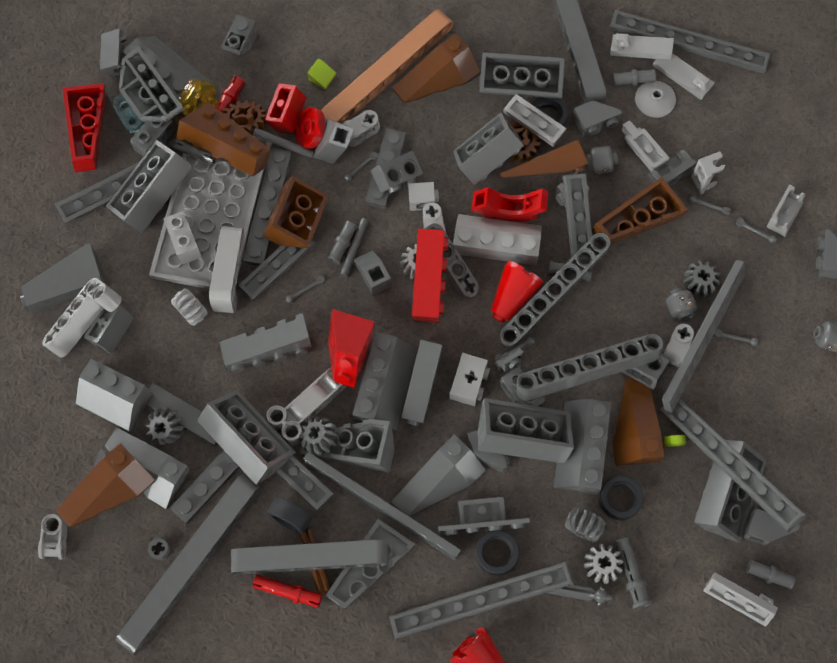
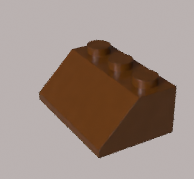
[262,176,329,248]

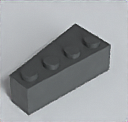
[220,313,312,373]

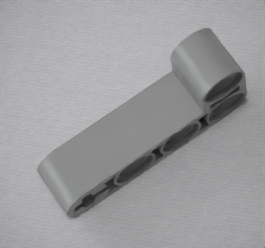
[209,226,245,314]
[42,278,122,358]

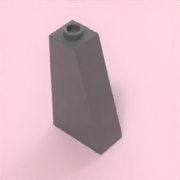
[20,243,105,313]
[401,340,445,426]

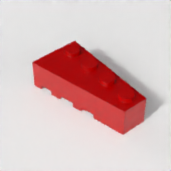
[62,83,107,172]
[412,229,449,323]

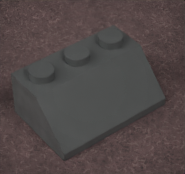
[453,113,524,185]
[76,359,153,432]

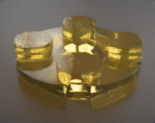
[178,79,218,116]

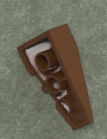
[392,33,481,103]
[500,139,588,177]
[613,378,665,466]
[55,443,155,527]

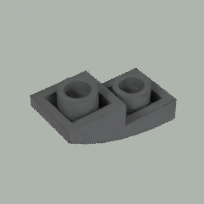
[495,348,523,373]

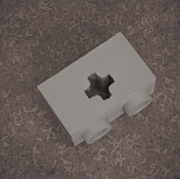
[163,211,202,265]
[450,353,490,406]

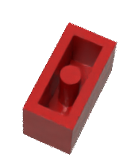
[265,83,307,134]

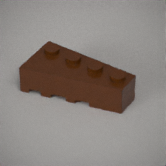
[176,102,271,176]
[591,177,688,247]

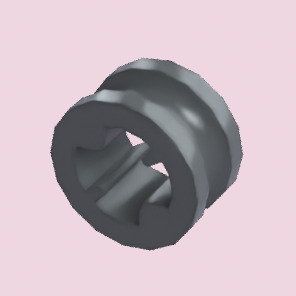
[148,538,170,560]

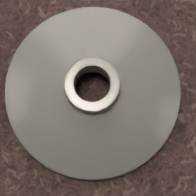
[635,81,676,118]

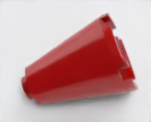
[490,261,544,323]
[449,627,505,663]

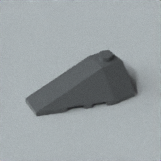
[300,419,395,472]
[105,428,191,509]
[391,434,486,517]

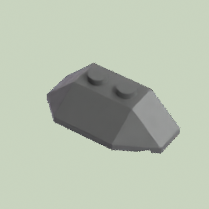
[119,47,184,122]

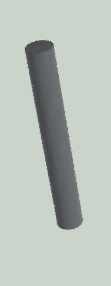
[253,128,314,158]
[340,218,369,278]

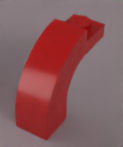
[472,187,548,222]

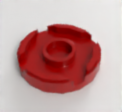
[295,107,325,149]

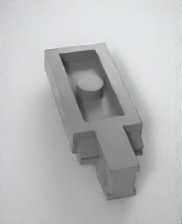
[622,120,670,171]

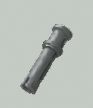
[615,537,653,610]

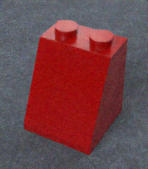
[328,309,375,388]

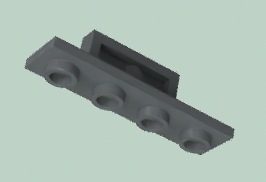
[438,497,530,535]

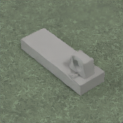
[611,33,674,60]
[653,53,715,100]
[503,94,566,147]
[703,572,778,627]

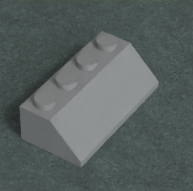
[453,214,542,265]

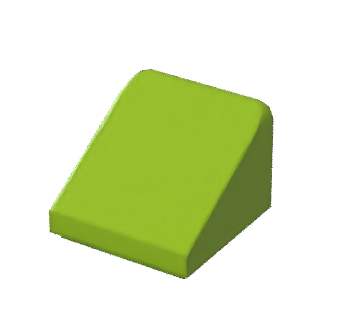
[308,58,337,90]

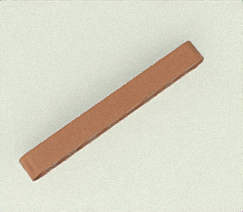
[321,9,454,123]

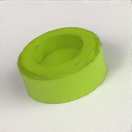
[663,435,686,447]

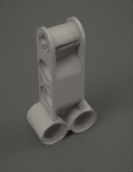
[267,367,347,446]

